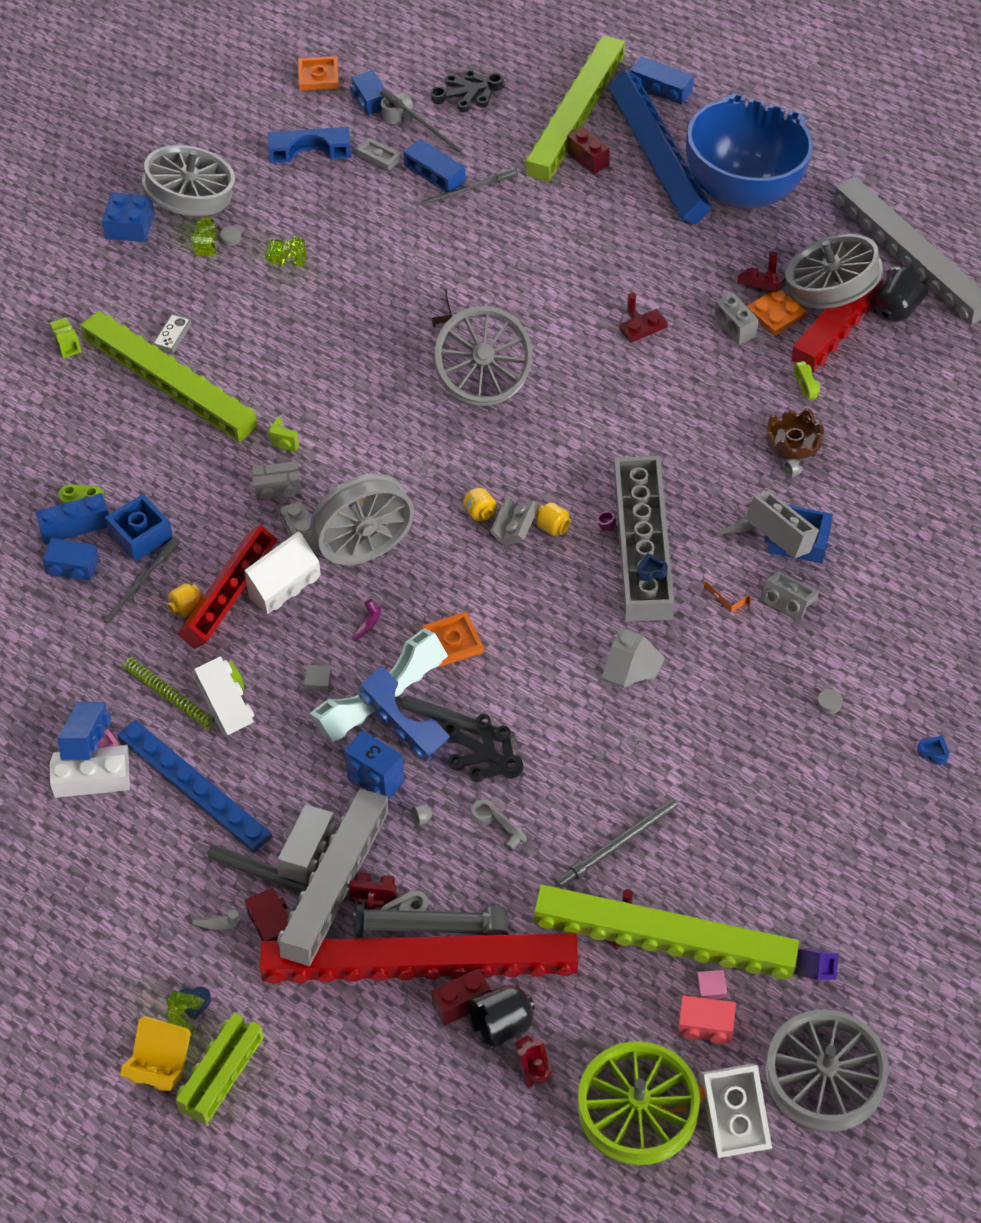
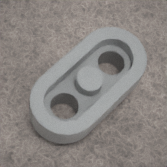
[381,891,429,911]

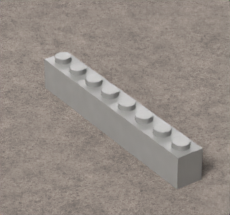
[277,789,388,966]

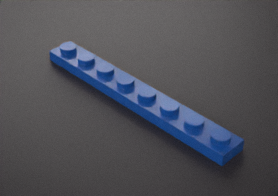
[117,719,272,853]

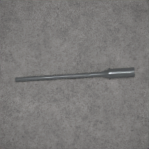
[380,88,462,152]
[421,167,518,205]
[104,537,180,623]

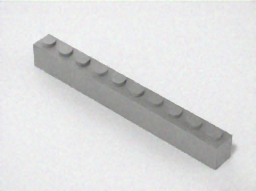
[834,177,981,325]

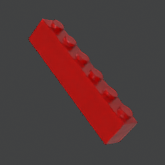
[791,278,883,372]
[177,524,278,649]

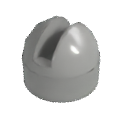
[783,459,803,478]
[412,805,432,826]

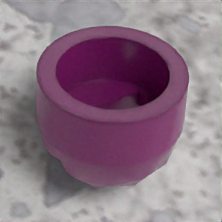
[597,511,616,531]

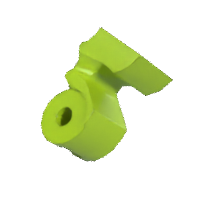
[49,317,82,359]

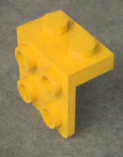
[120,1016,190,1091]

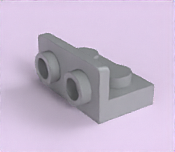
[490,498,539,546]
[760,571,819,620]

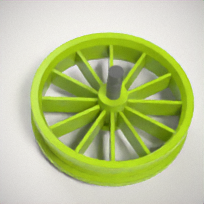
[578,1041,700,1165]

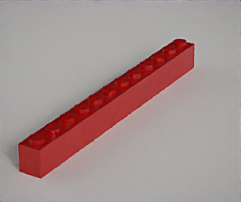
[260,933,578,984]

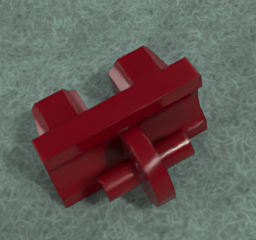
[349,872,397,910]
[515,1036,552,1088]

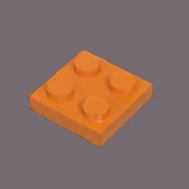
[298,56,339,91]
[746,289,807,336]
[422,611,484,667]

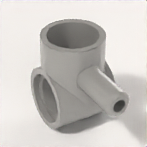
[381,92,417,124]

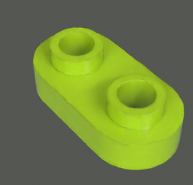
[793,361,820,401]
[58,484,105,504]

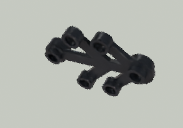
[430,70,505,112]
[442,714,524,783]

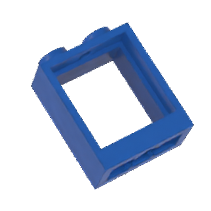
[764,505,833,564]

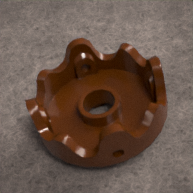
[766,408,824,459]

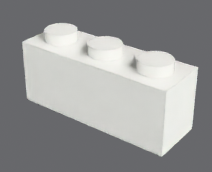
[191,656,254,737]

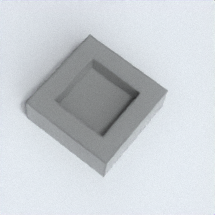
[304,665,332,691]

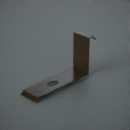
[432,288,452,328]

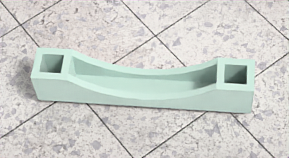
[309,628,448,742]

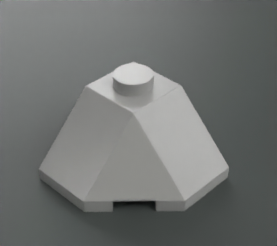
[602,628,665,688]

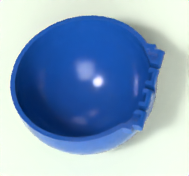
[686,93,813,209]

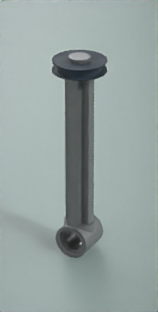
[352,900,508,939]

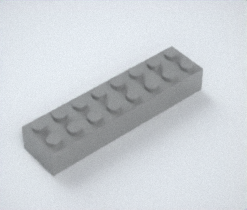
[614,456,674,622]

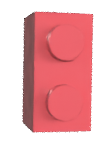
[678,996,736,1044]

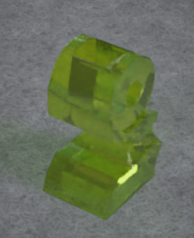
[191,217,217,256]
[265,237,307,267]
[166,991,205,1040]

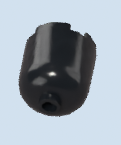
[874,267,928,322]
[467,985,535,1050]

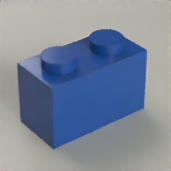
[350,70,385,115]
[43,538,99,581]

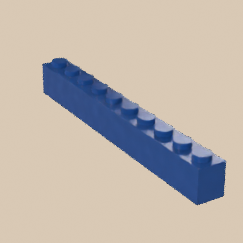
[608,69,713,225]

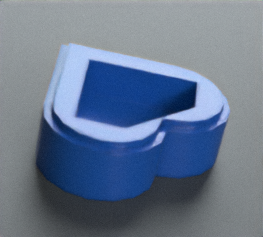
[917,735,949,765]

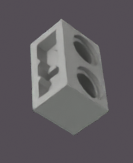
[714,293,758,345]

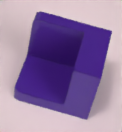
[795,949,839,980]

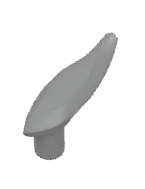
[716,512,755,535]
[491,808,527,851]
[192,910,242,930]

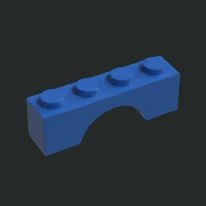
[268,127,351,163]
[358,666,450,761]

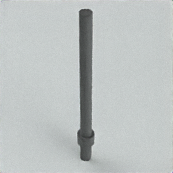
[555,799,678,889]

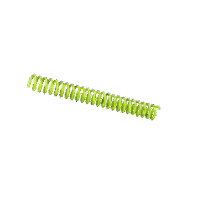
[121,657,215,729]

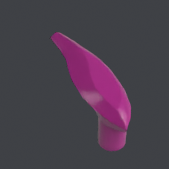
[353,599,381,641]

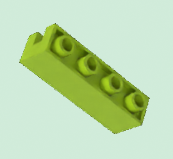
[176,1012,264,1125]

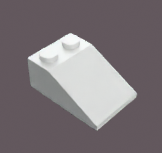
[699,1064,772,1158]

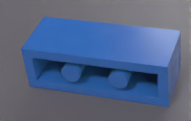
[630,56,694,104]
[403,139,465,193]
[35,493,109,545]
[58,702,111,760]

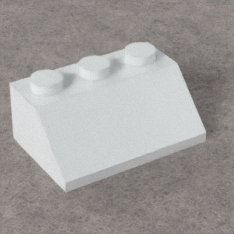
[244,531,321,614]
[50,745,130,798]

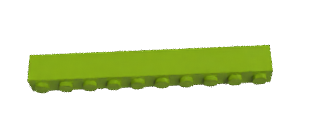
[524,35,625,182]
[81,310,258,443]
[533,885,799,980]

